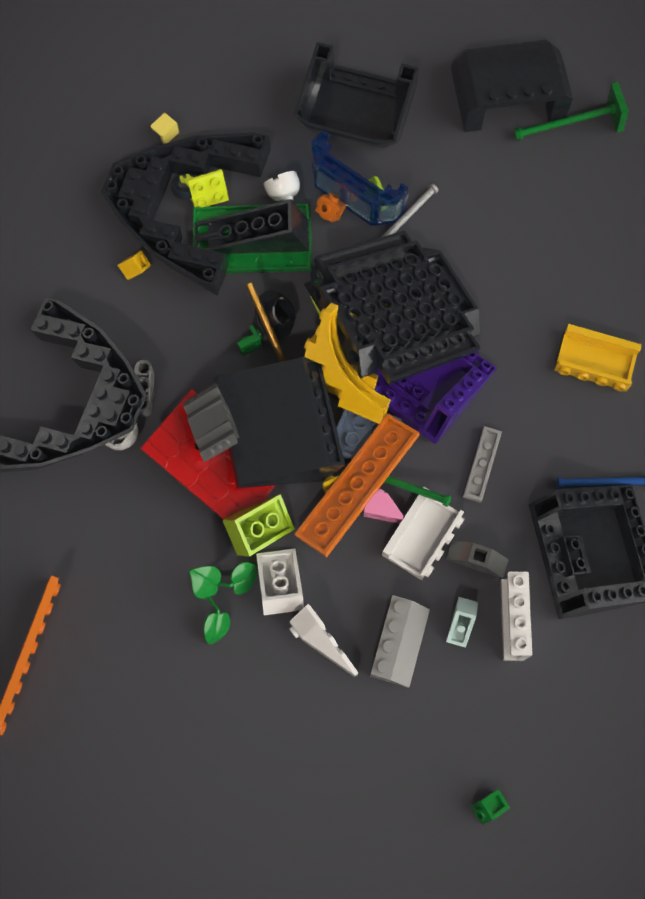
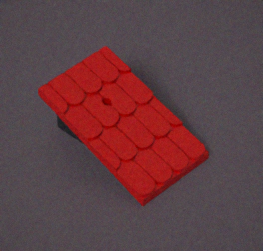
[141,389,276,520]

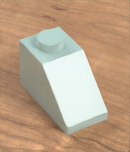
[446,597,478,648]

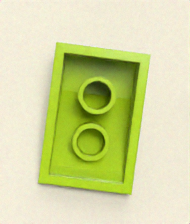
[222,494,294,556]

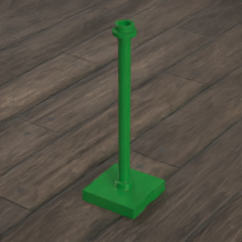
[514,82,629,140]

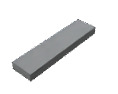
[462,426,502,503]

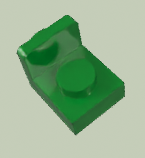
[237,325,263,356]
[471,789,510,825]

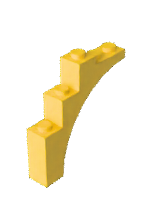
[304,303,391,424]

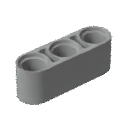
[134,360,155,417]

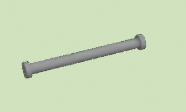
[381,184,439,237]

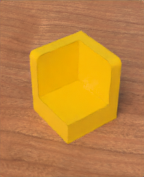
[118,250,151,280]

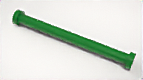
[384,476,451,507]

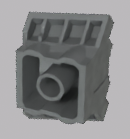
[183,383,239,462]

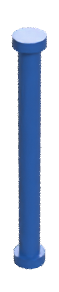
[557,477,645,488]

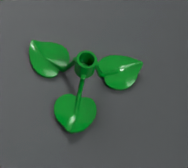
[188,562,257,645]

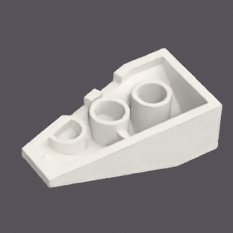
[289,604,358,677]

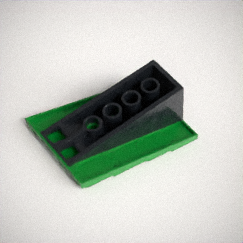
[193,199,312,274]

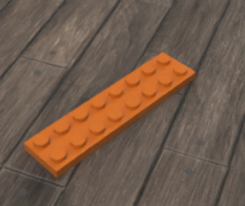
[295,414,419,558]
[0,575,61,736]

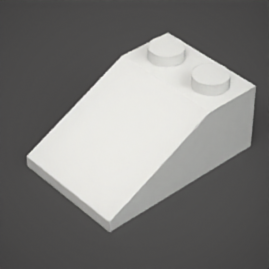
[256,549,304,615]

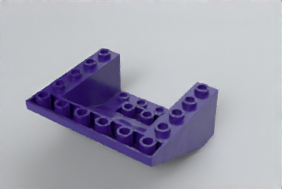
[351,353,497,445]

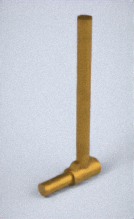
[245,282,291,362]

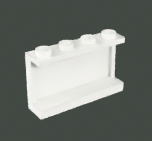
[382,487,464,580]
[500,572,532,661]

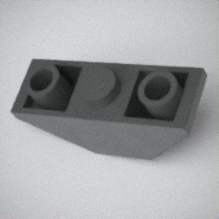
[446,541,509,579]

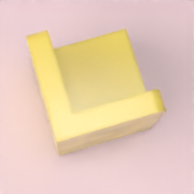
[151,113,179,144]

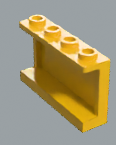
[554,324,642,391]

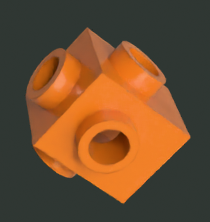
[315,193,347,222]

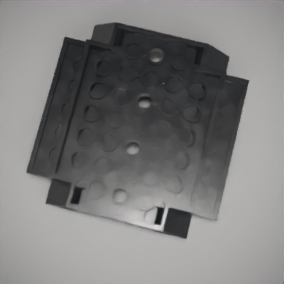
[304,230,481,385]

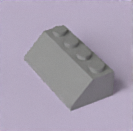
[370,595,430,688]

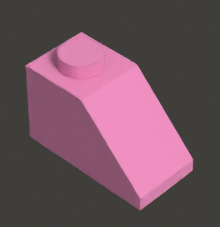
[363,489,403,524]

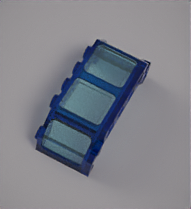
[311,129,409,226]

